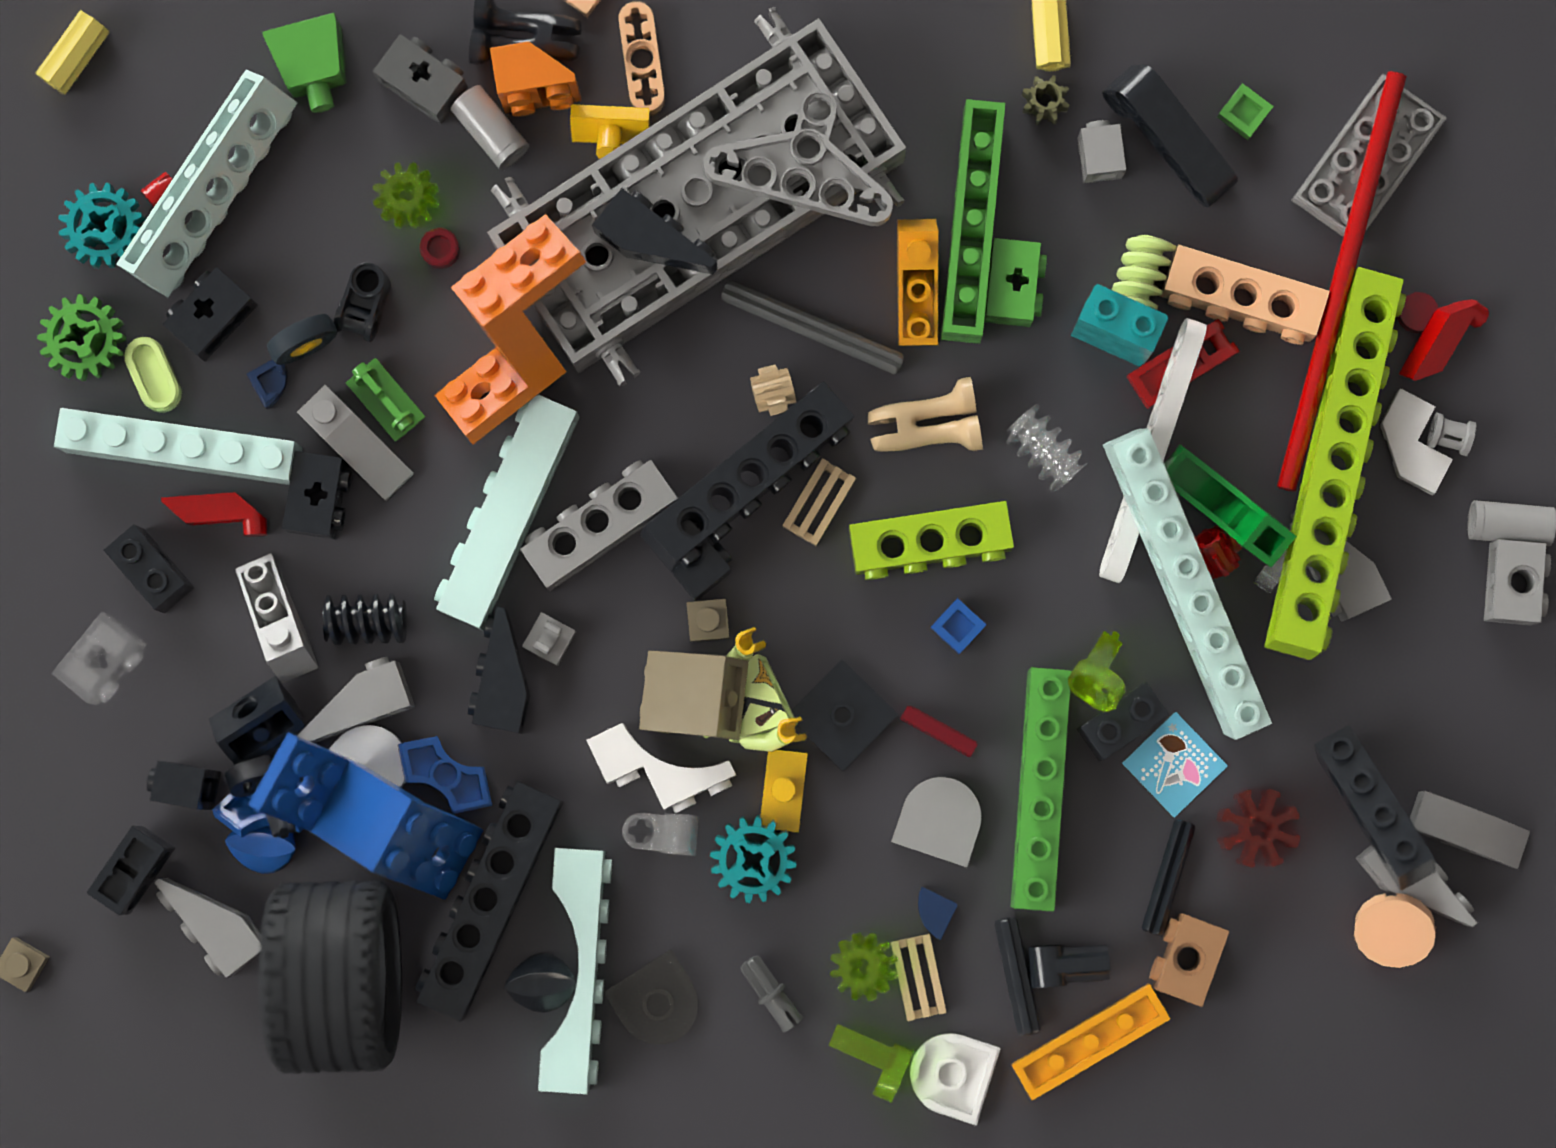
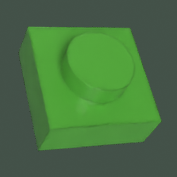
[1217,83,1274,140]

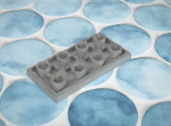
[1292,74,1447,236]

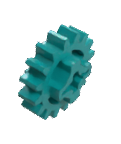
[58,183,146,269]
[710,815,797,903]

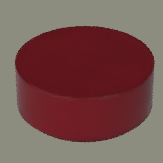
[420,228,460,269]
[1397,292,1438,333]

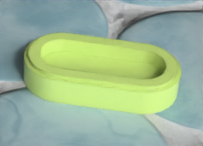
[124,337,182,413]

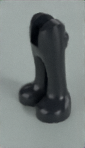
[469,0,582,64]

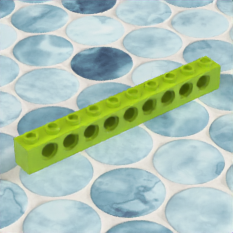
[1264,267,1406,660]

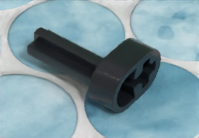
[225,755,296,839]

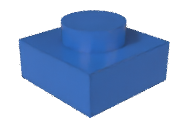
[930,598,986,654]

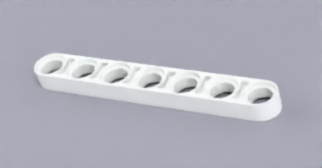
[1099,318,1206,583]

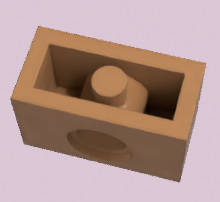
[1149,913,1229,1007]

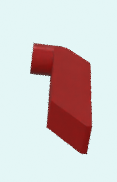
[1399,300,1489,381]
[161,492,268,537]

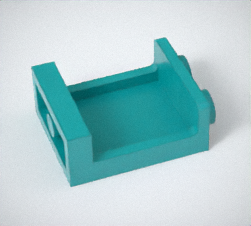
[1070,284,1168,367]

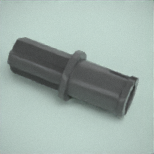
[740,955,804,1033]

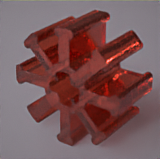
[1216,789,1301,868]

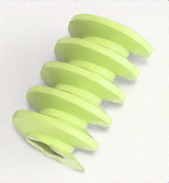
[1112,235,1177,310]

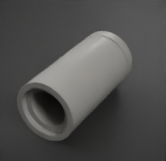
[450,85,530,170]
[1467,500,1556,547]

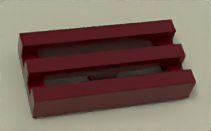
[900,705,978,757]

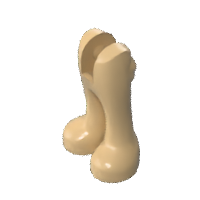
[868,377,983,451]

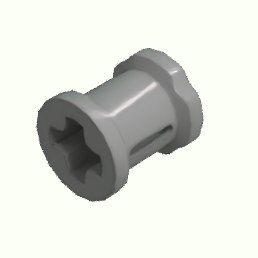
[1427,412,1476,456]

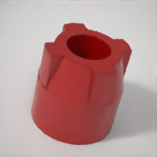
[140,171,173,207]

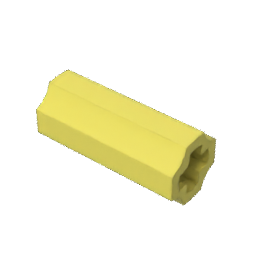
[1032,0,1071,71]
[35,11,110,95]

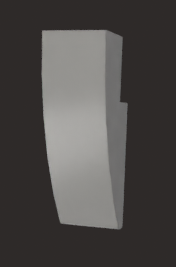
[1410,791,1530,869]

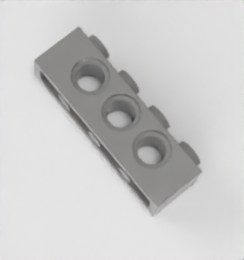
[520,460,678,591]

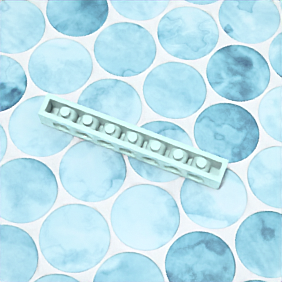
[1102,429,1272,740]

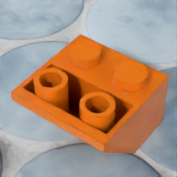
[490,41,582,117]

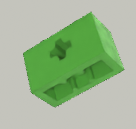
[984,238,1047,327]

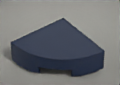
[247,360,288,409]
[918,886,958,940]

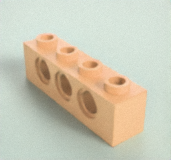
[1160,244,1330,345]

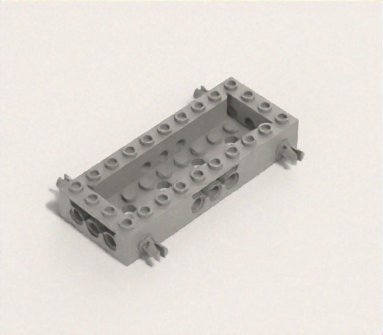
[487,7,906,386]

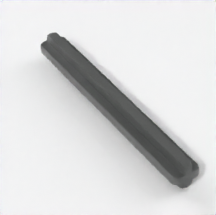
[721,280,904,374]

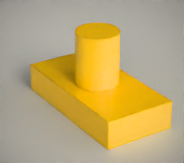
[570,105,650,159]
[761,750,808,832]

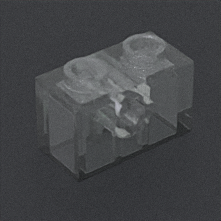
[51,612,147,705]

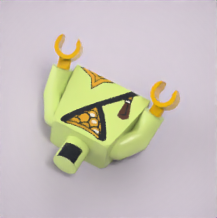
[704,627,807,752]

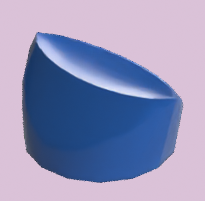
[225,826,296,874]

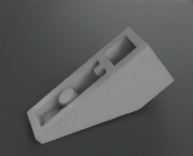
[297,385,414,501]
[297,657,415,743]

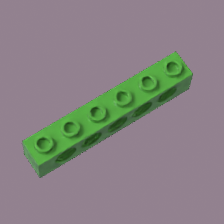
[941,99,1006,344]
[1011,667,1071,911]

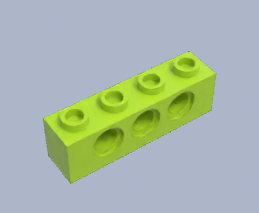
[849,501,1014,580]

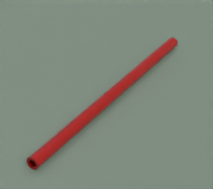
[1277,71,1407,492]

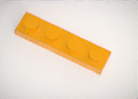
[1011,984,1170,1100]

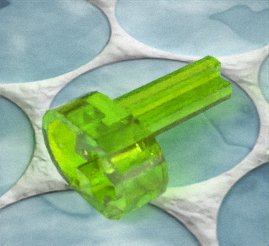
[1068,631,1125,712]
[829,1024,914,1103]

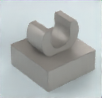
[522,612,577,666]

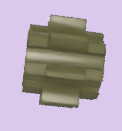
[1022,75,1069,125]

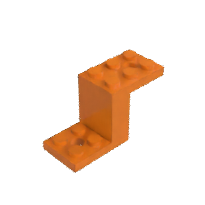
[434,214,586,445]

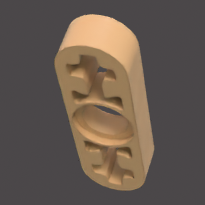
[619,2,665,116]

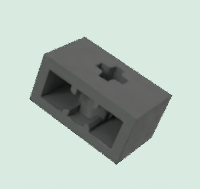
[373,34,468,125]

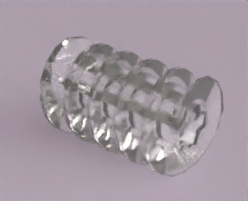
[1006,403,1089,492]

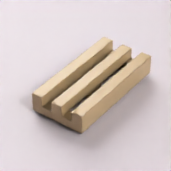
[782,458,856,546]
[890,934,947,1021]

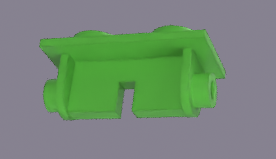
[345,358,425,442]

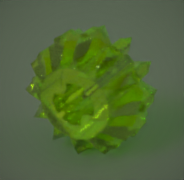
[373,162,439,229]
[830,932,898,1001]

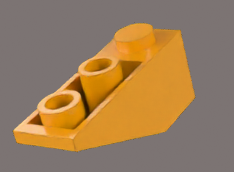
[897,219,938,346]

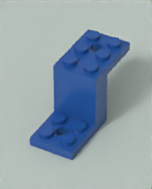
[248,732,483,900]

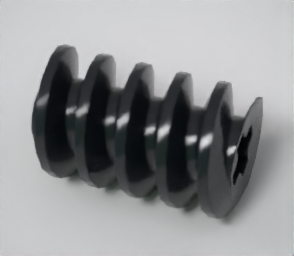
[322,593,407,645]

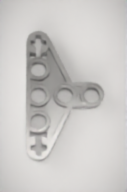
[703,91,893,226]

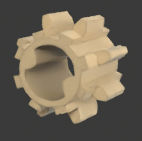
[750,364,797,416]

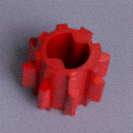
[1194,526,1242,579]

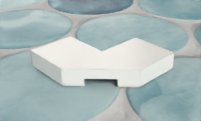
[1380,388,1453,495]

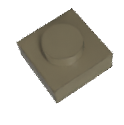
[687,599,730,642]
[0,937,50,992]

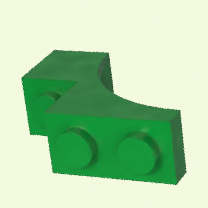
[1164,444,1297,568]

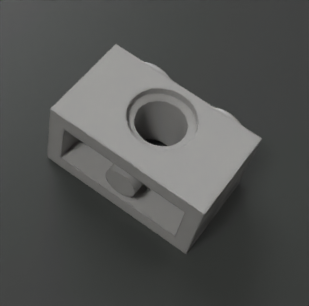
[1484,539,1551,625]

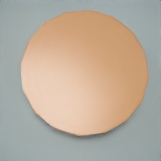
[1354,893,1436,968]

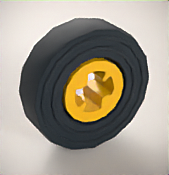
[267,314,338,365]

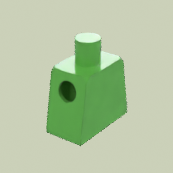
[262,13,346,112]

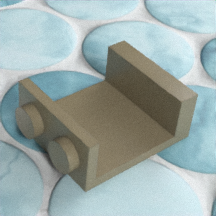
[639,650,749,740]

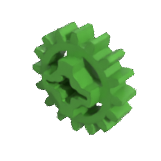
[37,294,126,381]

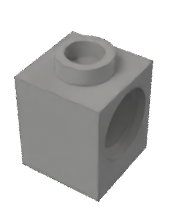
[1078,120,1126,183]

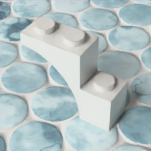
[587,723,737,813]

